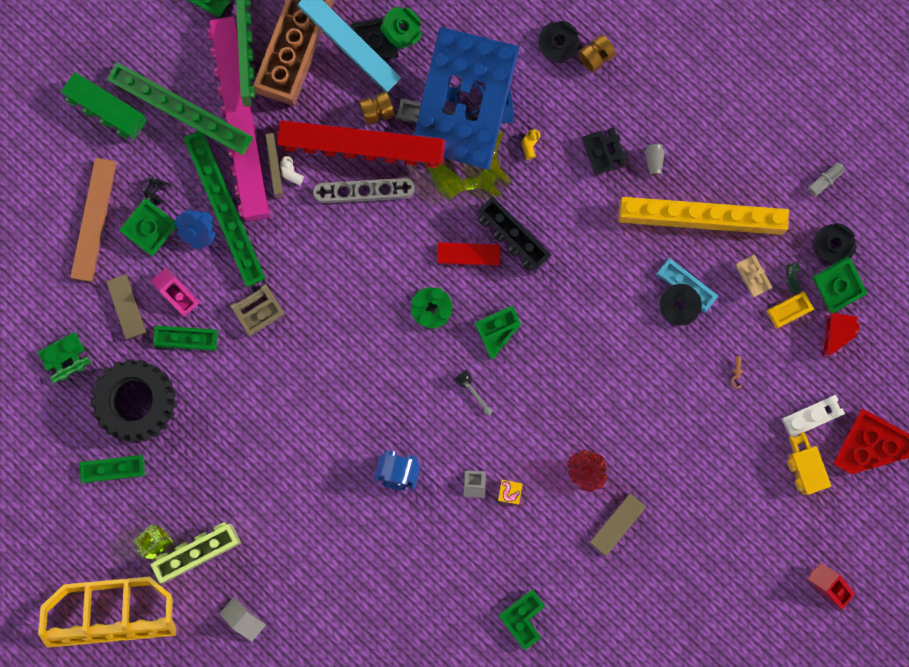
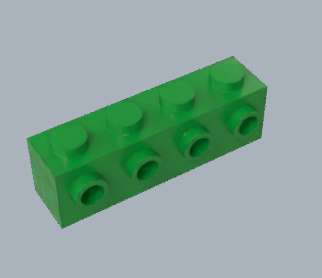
[61,72,147,141]

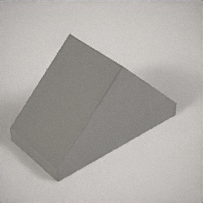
[220,597,266,642]

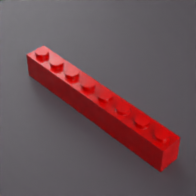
[277,120,446,168]

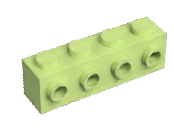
[151,522,241,584]

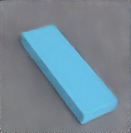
[656,258,718,313]

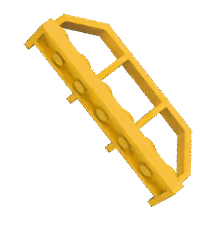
[38,577,176,648]

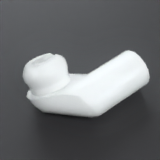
[280,156,304,186]

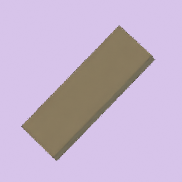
[265,133,284,199]
[106,274,147,340]
[589,493,646,556]

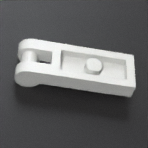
[782,395,845,437]

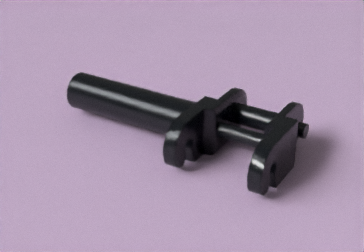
[141,177,172,204]

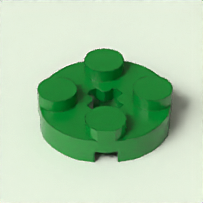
[380,7,422,49]
[411,287,452,329]

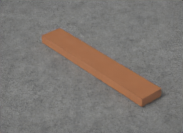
[71,158,117,283]

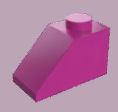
[151,267,199,317]

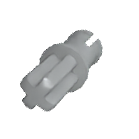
[807,163,845,197]

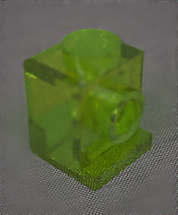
[133,524,173,559]

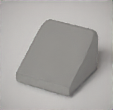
[464,471,486,498]

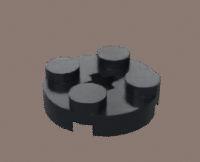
[539,21,579,63]
[813,223,857,265]
[659,283,702,326]

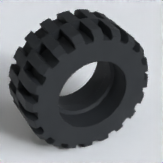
[90,359,177,442]

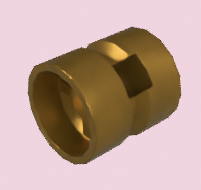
[578,34,617,73]
[359,92,395,126]

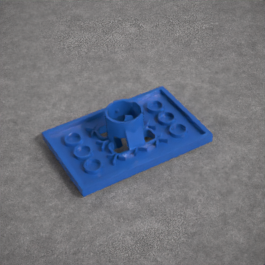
[414,27,520,169]

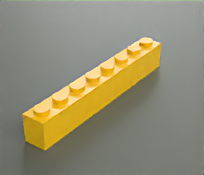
[618,197,789,235]

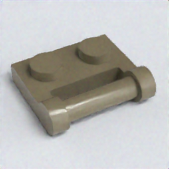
[230,283,285,336]

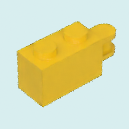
[787,432,832,495]

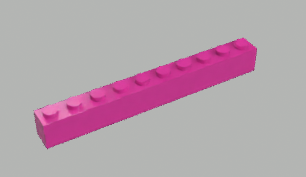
[207,16,271,222]

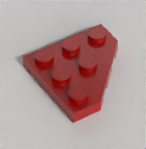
[832,408,909,475]

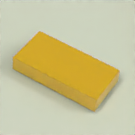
[766,291,814,329]

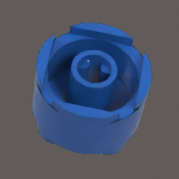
[374,451,421,491]

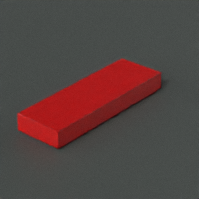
[437,242,500,266]

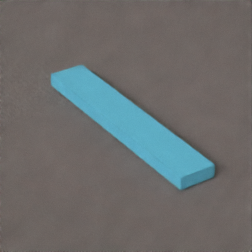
[297,0,401,92]

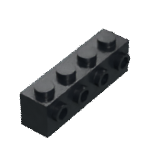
[477,196,551,274]

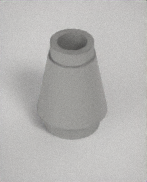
[644,144,665,175]

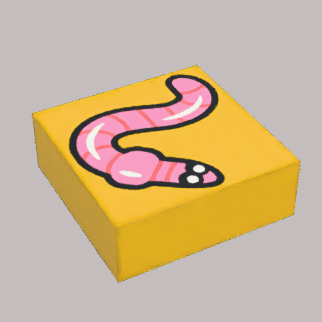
[498,480,523,505]

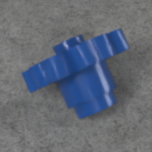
[174,209,215,250]

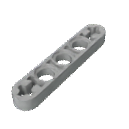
[313,178,415,203]

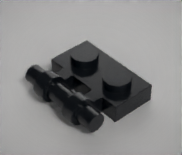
[581,127,628,177]

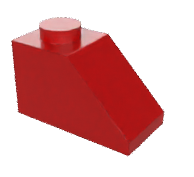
[823,313,860,357]
[808,562,855,610]

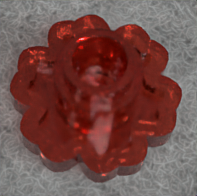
[567,450,608,492]

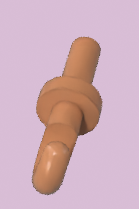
[730,356,743,389]

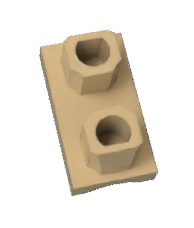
[735,255,772,298]

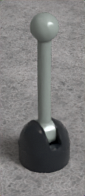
[453,369,492,415]

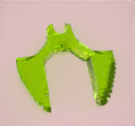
[426,120,511,201]

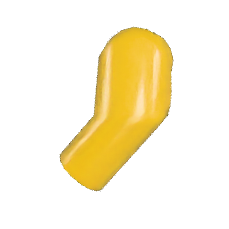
[521,129,540,160]

